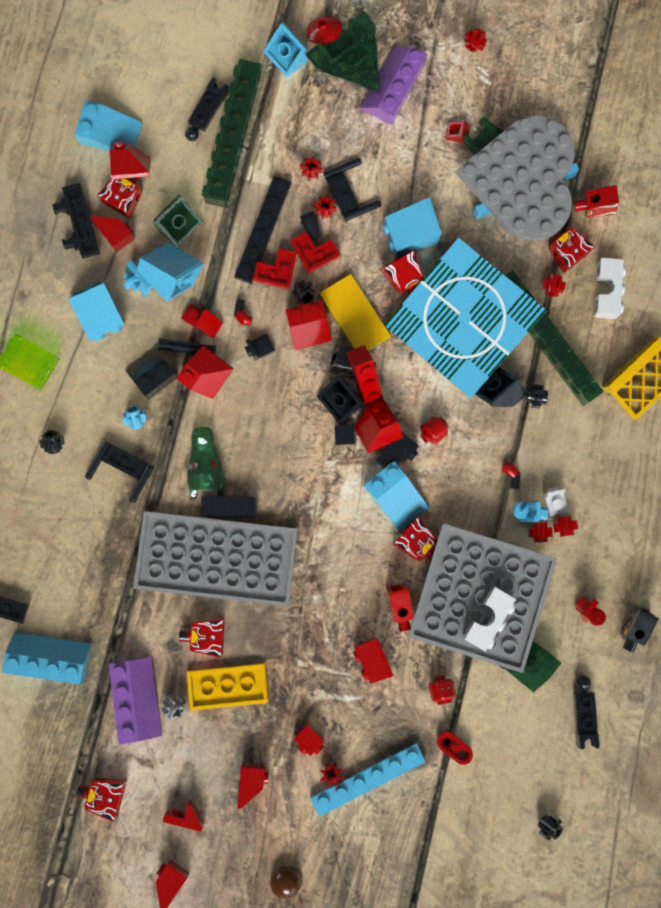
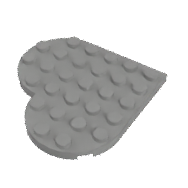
[455,116,574,241]

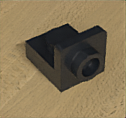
[245,334,275,361]

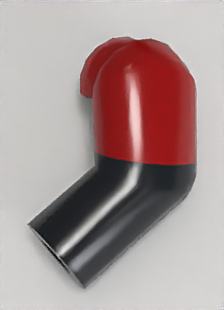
[234,299,252,326]
[502,463,521,490]

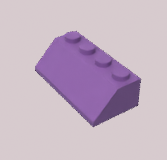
[360,46,427,125]
[109,657,162,745]

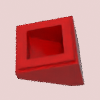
[445,121,470,143]

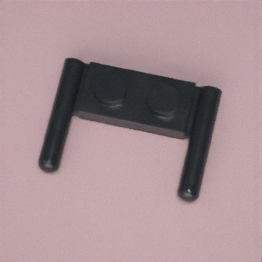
[323,158,381,222]
[85,441,154,503]

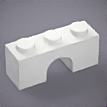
[593,258,626,319]
[463,586,516,652]

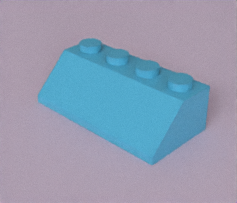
[2,632,92,684]

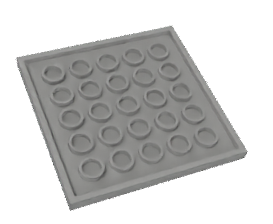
[408,523,557,673]

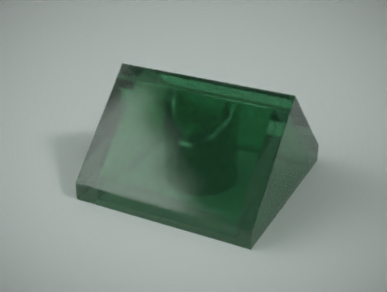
[153,194,203,247]

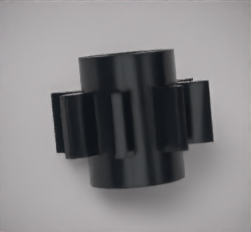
[291,280,316,304]
[526,384,548,408]
[39,430,65,454]
[538,814,563,841]

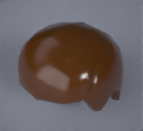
[270,866,303,899]

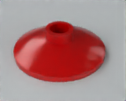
[306,15,342,45]

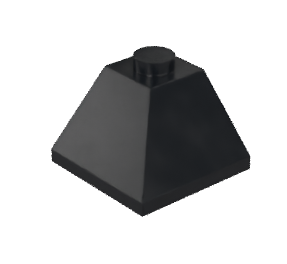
[475,367,527,407]

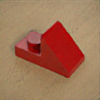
[181,303,223,339]
[162,800,204,832]

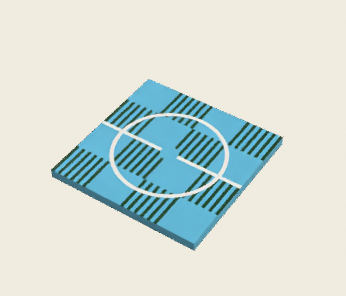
[384,238,547,399]

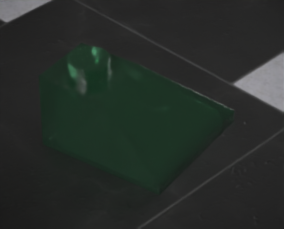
[504,641,561,693]

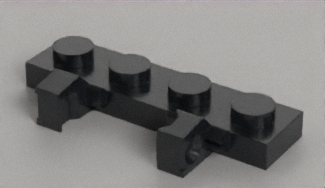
[52,183,100,259]

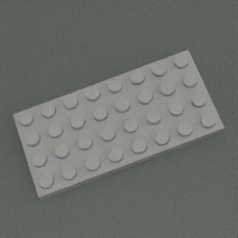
[133,511,298,606]

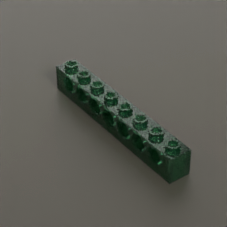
[201,59,262,208]
[505,270,604,406]

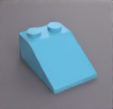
[74,100,142,151]
[363,461,429,532]

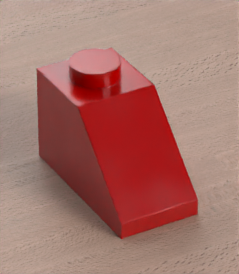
[91,216,134,252]
[237,764,269,809]
[156,860,189,908]

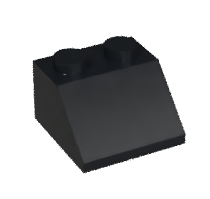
[125,348,177,400]

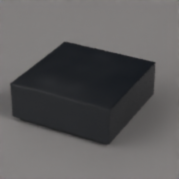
[335,425,355,446]

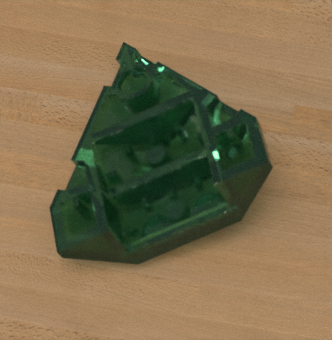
[305,11,380,92]

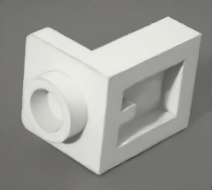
[543,487,569,517]

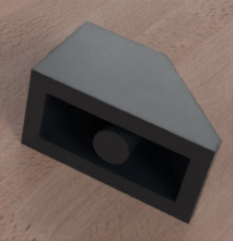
[375,431,419,464]

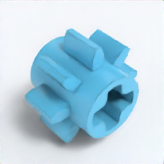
[122,406,147,429]

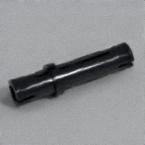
[158,338,216,356]

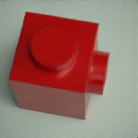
[293,722,324,756]

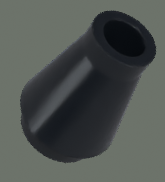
[300,211,322,241]

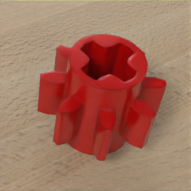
[464,28,487,52]
[300,156,323,181]
[314,195,337,220]
[541,274,566,297]
[553,516,578,537]
[528,522,553,543]
[320,762,344,788]

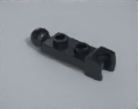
[185,78,229,142]
[573,675,600,749]

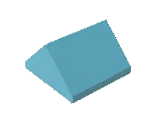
[263,22,308,77]

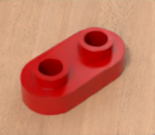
[436,731,473,765]

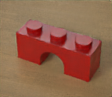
[347,345,383,406]

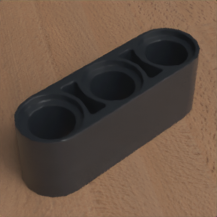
[201,496,257,517]

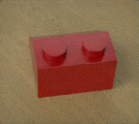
[285,300,332,351]
[354,399,403,454]
[353,637,393,684]

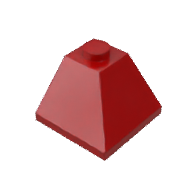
[109,140,151,179]
[176,346,234,399]

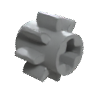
[161,694,187,719]

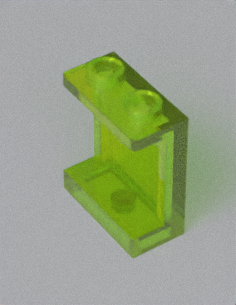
[0,334,60,391]

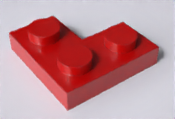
[290,232,341,274]
[252,248,297,290]

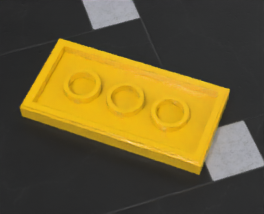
[319,274,391,351]
[186,662,269,711]

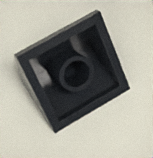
[317,373,364,425]

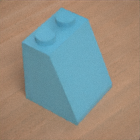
[382,198,441,257]
[136,243,204,302]
[69,279,124,341]

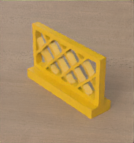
[602,336,661,420]

